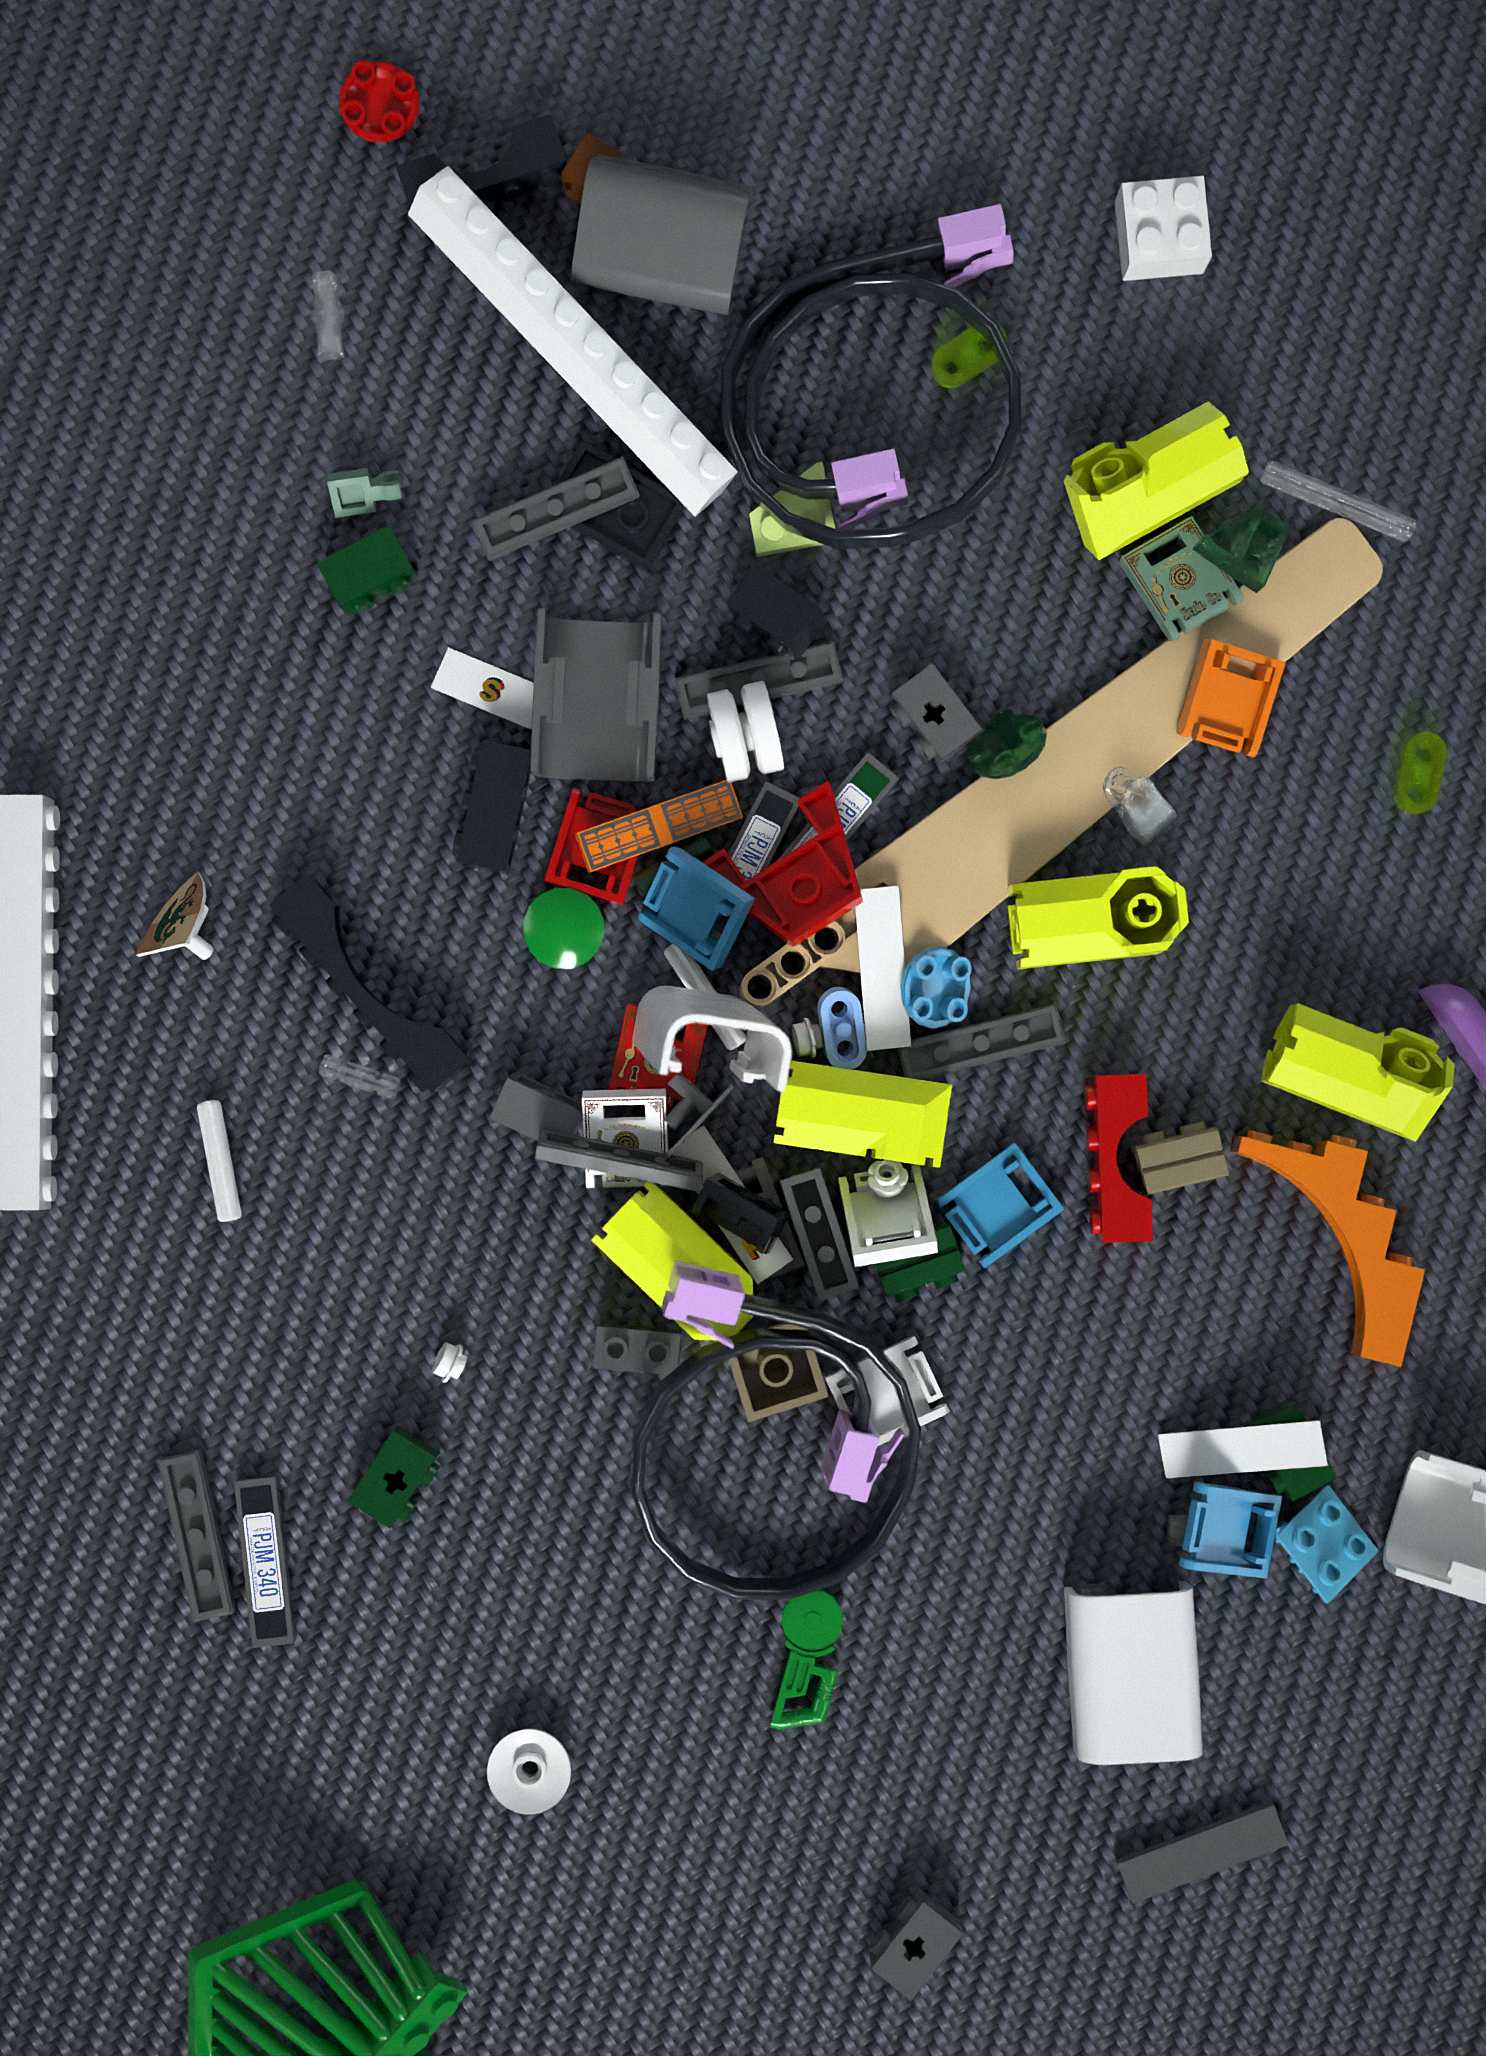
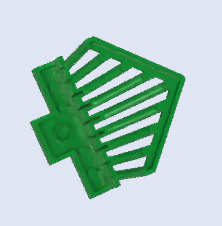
[188,1879,469,2056]

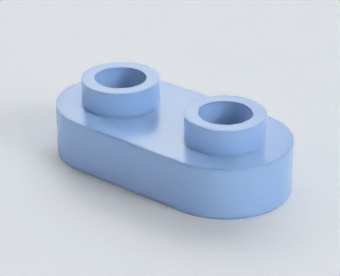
[817,987,867,1070]

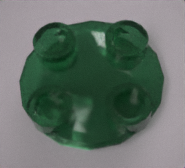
[966,709,1047,779]

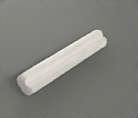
[664,944,747,1050]
[197,1100,242,1222]

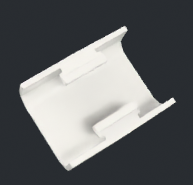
[632,986,791,1092]
[1383,1450,1486,1604]
[1064,1581,1202,1765]

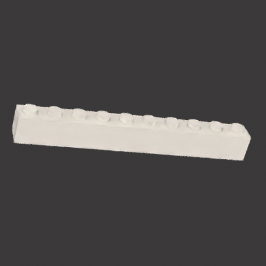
[408,166,738,517]
[0,795,60,1210]

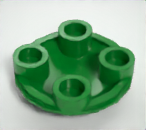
[523,888,604,969]

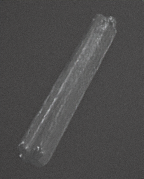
[1260,461,1417,542]

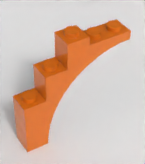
[1230,1130,1425,1367]

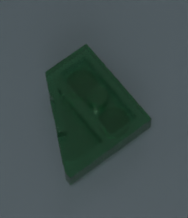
[1192,505,1290,593]

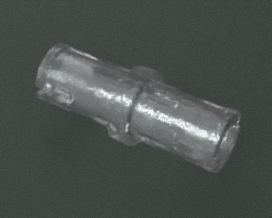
[311,271,345,360]

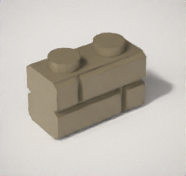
[1131,1121,1229,1195]

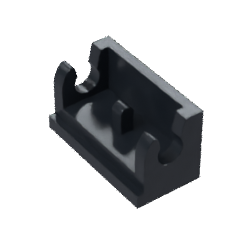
[691,1173,790,1255]

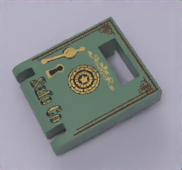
[1119,516,1243,642]

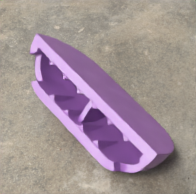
[1418,984,1486,1090]

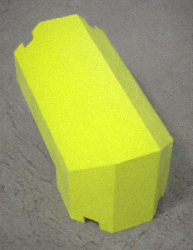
[1064,401,1249,560]
[1008,866,1189,969]
[1261,1003,1455,1142]
[773,1060,952,1168]
[591,1181,753,1341]

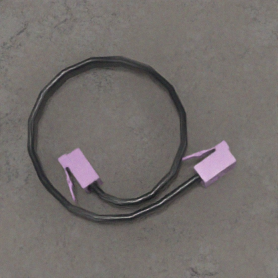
[629,1261,921,1601]

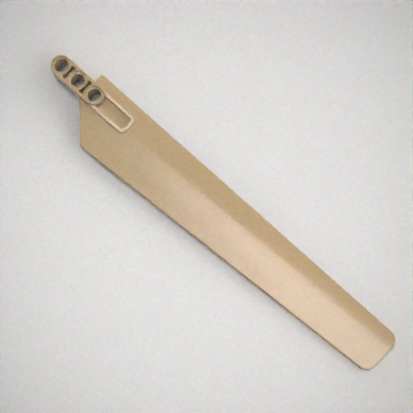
[739,518,1383,1008]

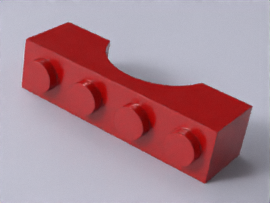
[1084,1074,1153,1243]

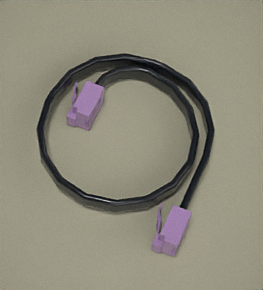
[721,204,1021,549]

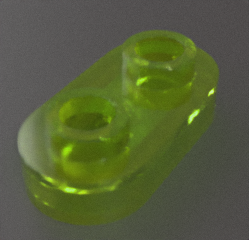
[931,324,1007,388]
[1394,732,1447,815]

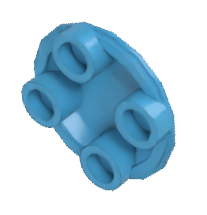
[900,946,972,1028]

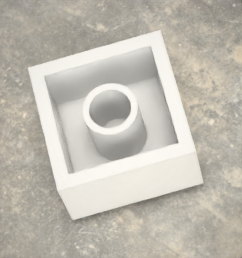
[1115,176,1212,281]

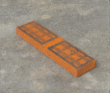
[575,780,743,873]

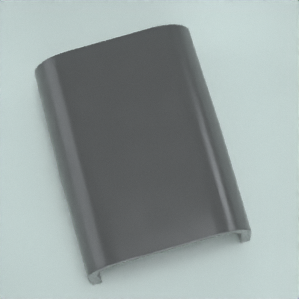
[571,154,755,316]
[531,608,662,782]

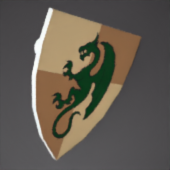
[135,872,214,960]

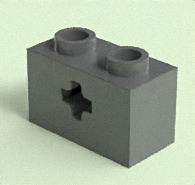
[890,663,982,764]
[593,1322,682,1375]
[869,1889,963,2001]

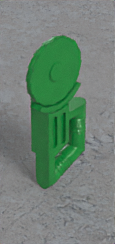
[769,1589,844,1730]

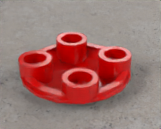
[339,61,420,143]

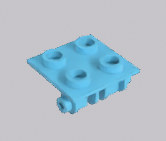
[1274,1485,1378,1604]

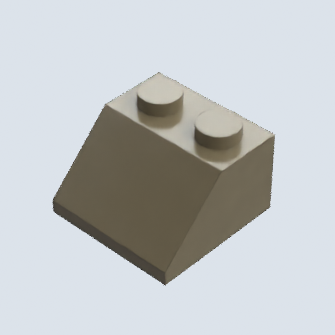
[728,1323,829,1422]

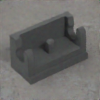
[489,1071,583,1141]

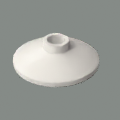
[487,1728,571,1814]

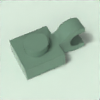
[327,468,402,518]

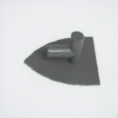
[662,1072,734,1161]

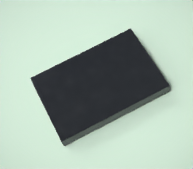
[556,440,686,573]

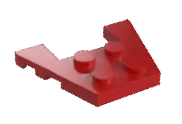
[702,781,863,947]

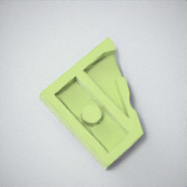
[749,462,835,557]

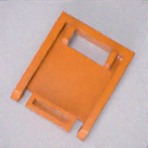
[1177,639,1286,757]

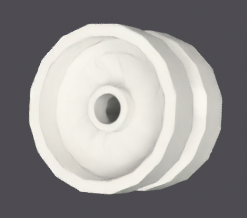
[707,681,784,783]

